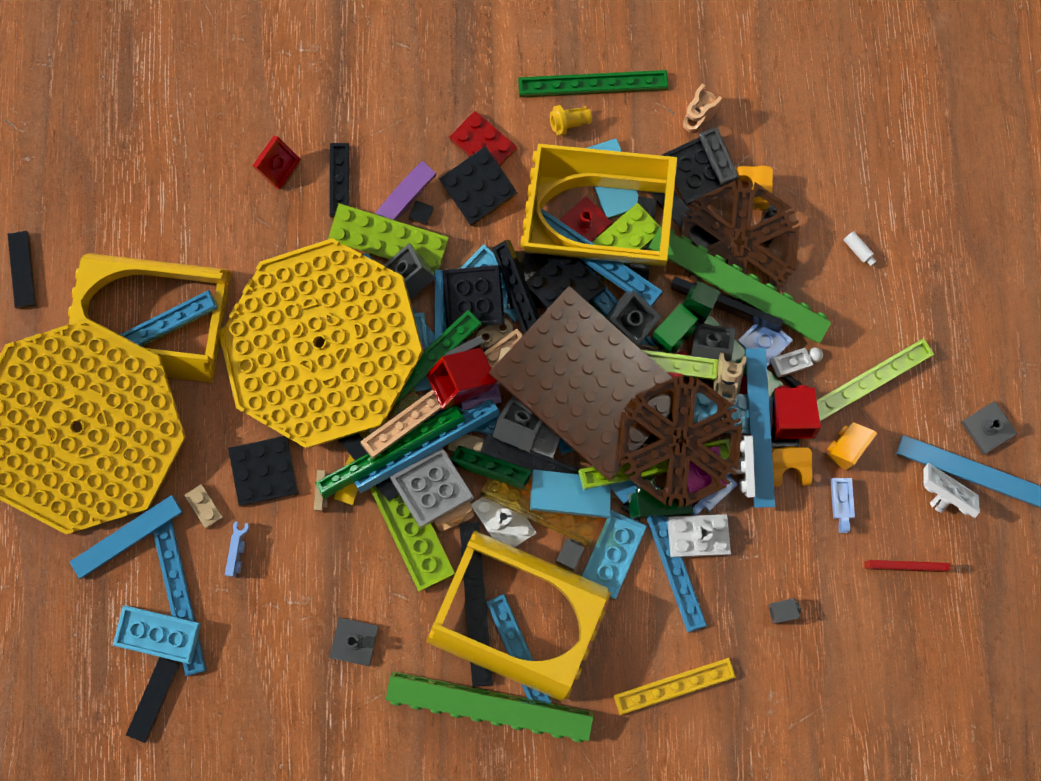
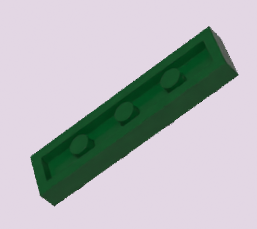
[450,445,532,490]

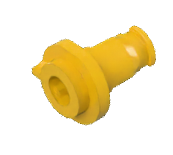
[550,105,592,136]

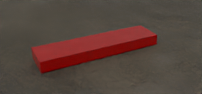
[865,560,950,572]

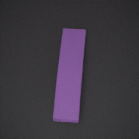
[375,161,436,221]

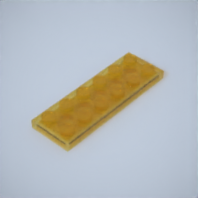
[480,477,602,546]

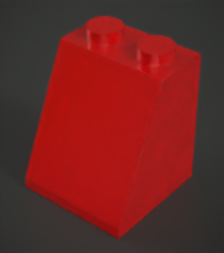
[426,348,497,410]
[772,385,821,439]

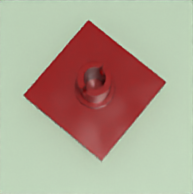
[252,135,301,190]
[559,196,612,242]

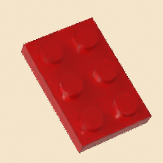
[449,111,517,166]

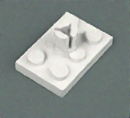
[723,435,755,497]
[924,463,980,518]
[471,483,537,547]
[667,514,731,558]

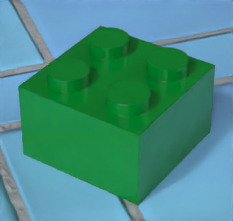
[651,303,698,354]

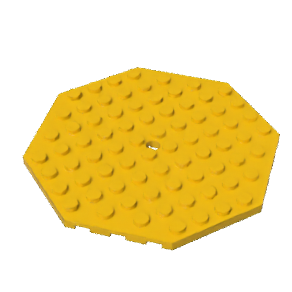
[219,238,424,449]
[0,319,186,534]

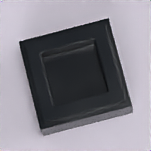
[409,200,434,226]

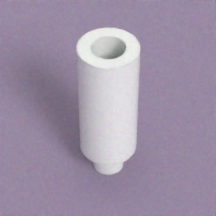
[843,231,876,266]

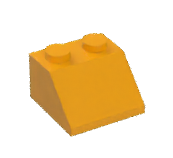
[826,422,877,470]

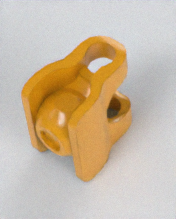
[736,166,773,211]
[772,446,812,487]

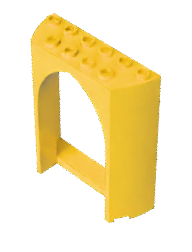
[520,144,677,267]
[68,253,232,383]
[426,530,611,701]

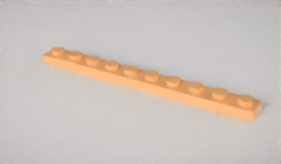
[361,329,523,459]

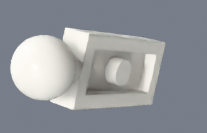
[770,347,823,378]

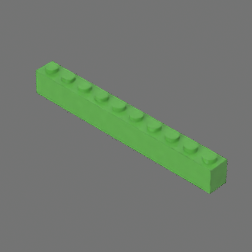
[648,227,832,343]
[386,671,593,742]

